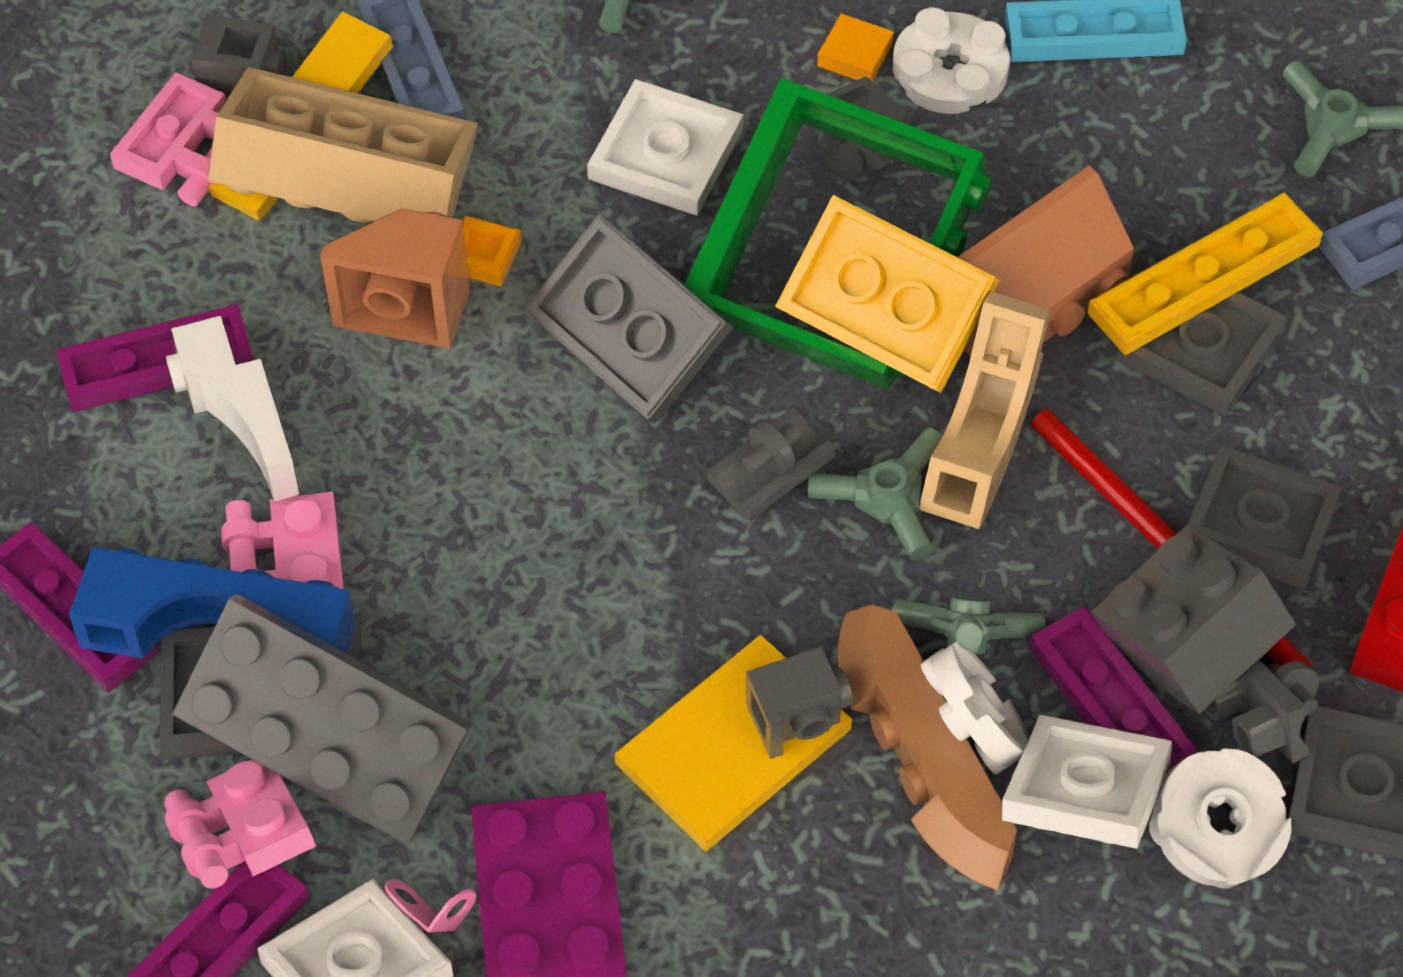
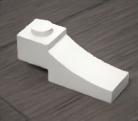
[166,316,299,502]

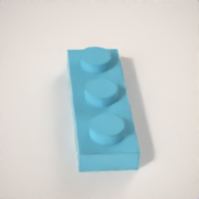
[1005,0,1187,62]

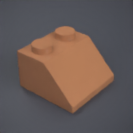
[320,208,470,349]

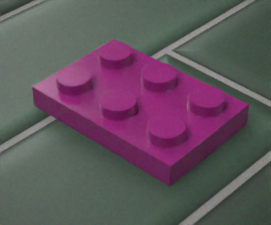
[471,791,627,977]

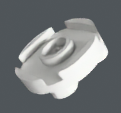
[893,7,1010,114]
[921,642,1029,775]
[1149,749,1291,888]

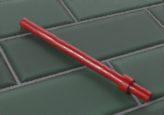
[1031,409,1313,668]

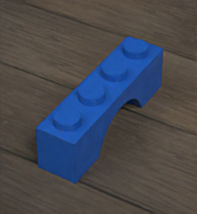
[69,547,356,659]

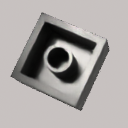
[1091,525,1296,714]

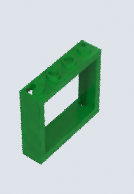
[685,78,992,390]

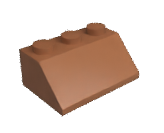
[957,165,1134,357]

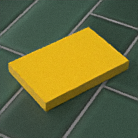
[775,195,1000,393]
[615,634,852,852]

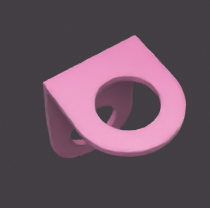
[385,879,476,933]

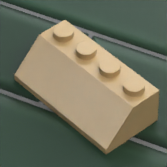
[208,67,478,223]

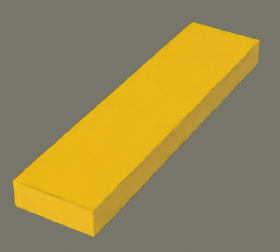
[208,11,393,221]
[1087,192,1323,356]

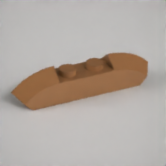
[838,604,1017,891]

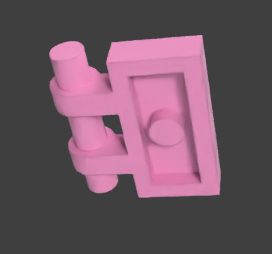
[110,72,226,206]
[221,491,344,589]
[164,759,316,888]

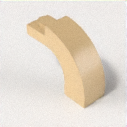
[919,291,1051,529]

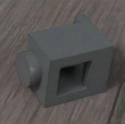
[190,14,287,94]
[815,76,906,182]
[746,646,853,759]

